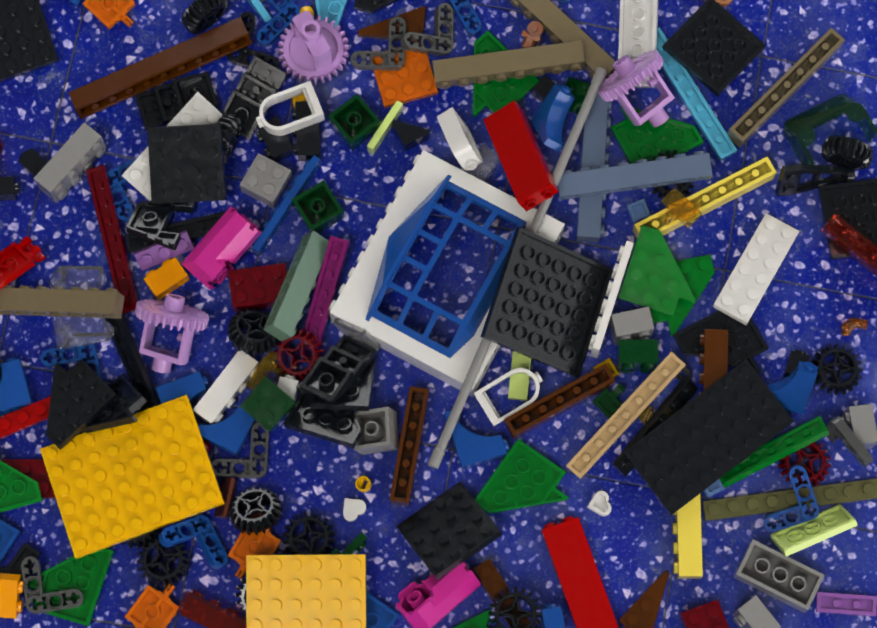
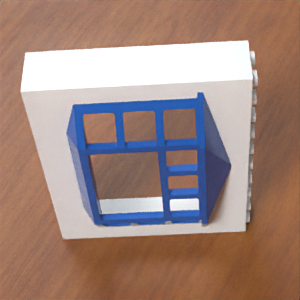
[329,150,565,397]

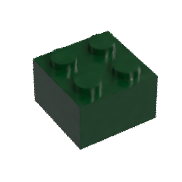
[328,94,381,151]
[291,180,345,233]
[616,339,658,374]
[240,376,297,433]

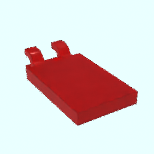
[0,236,46,290]

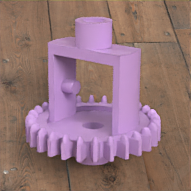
[278,11,349,85]
[598,50,675,128]
[135,294,209,373]

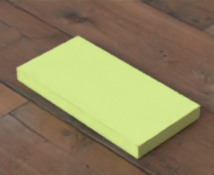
[770,504,858,557]

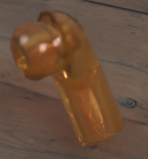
[841,318,868,336]

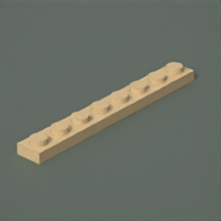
[566,352,686,480]

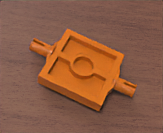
[82,0,136,30]
[228,529,282,579]
[125,583,180,628]

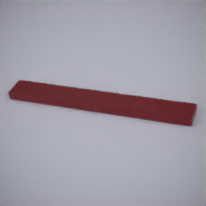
[86,165,138,315]

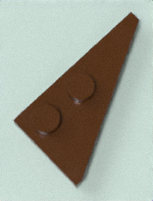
[358,6,426,42]
[618,571,669,628]

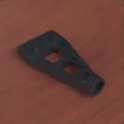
[775,164,855,196]

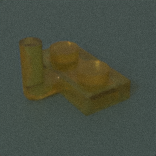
[661,188,702,228]
[246,351,287,390]

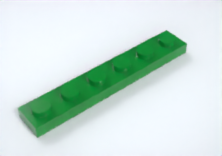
[720,416,830,488]

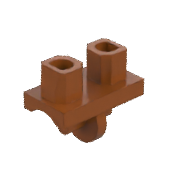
[521,21,543,48]

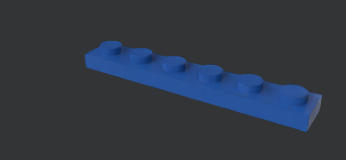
[251,155,321,257]

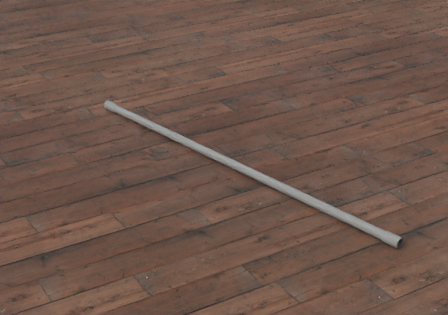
[427,67,607,469]

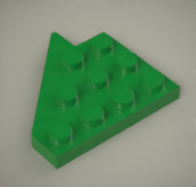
[473,30,539,118]
[610,106,704,164]
[618,225,696,316]
[650,255,715,337]
[475,439,569,514]
[0,461,43,513]
[28,548,114,627]

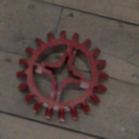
[274,329,325,381]
[778,441,831,489]

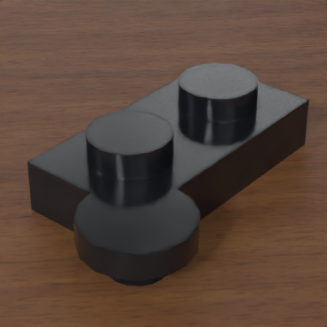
[0,543,42,581]

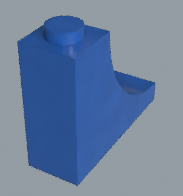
[531,83,575,152]
[0,358,34,416]
[766,361,818,415]
[156,371,209,404]
[198,404,256,456]
[444,410,509,470]

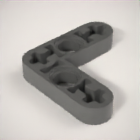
[400,3,453,56]
[350,17,406,71]
[826,416,873,467]
[211,422,270,479]
[21,556,84,614]

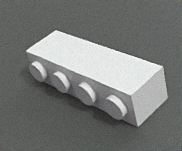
[193,350,260,425]

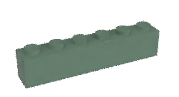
[263,231,329,342]

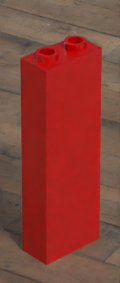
[483,100,559,212]
[541,516,619,628]

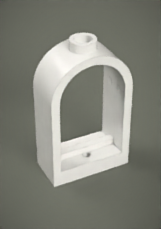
[256,81,325,136]
[436,107,483,172]
[474,368,543,427]

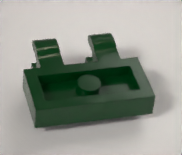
[565,77,591,115]
[592,383,625,420]

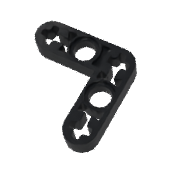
[227,12,279,68]

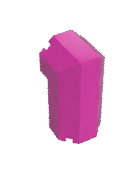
[181,206,262,290]
[395,562,481,628]

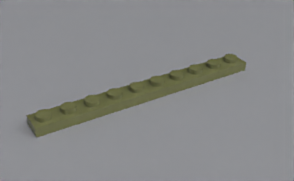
[702,478,877,522]

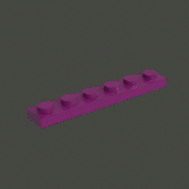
[300,236,350,350]

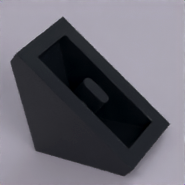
[392,120,430,151]

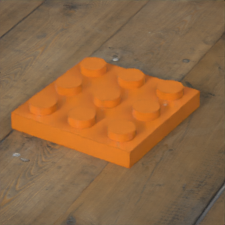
[369,42,438,109]

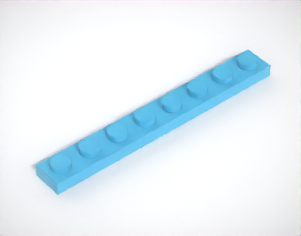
[657,27,737,161]

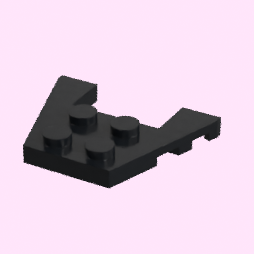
[126,201,198,250]

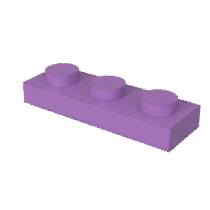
[134,230,194,271]
[816,592,877,617]

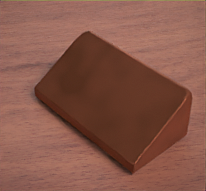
[214,478,237,519]

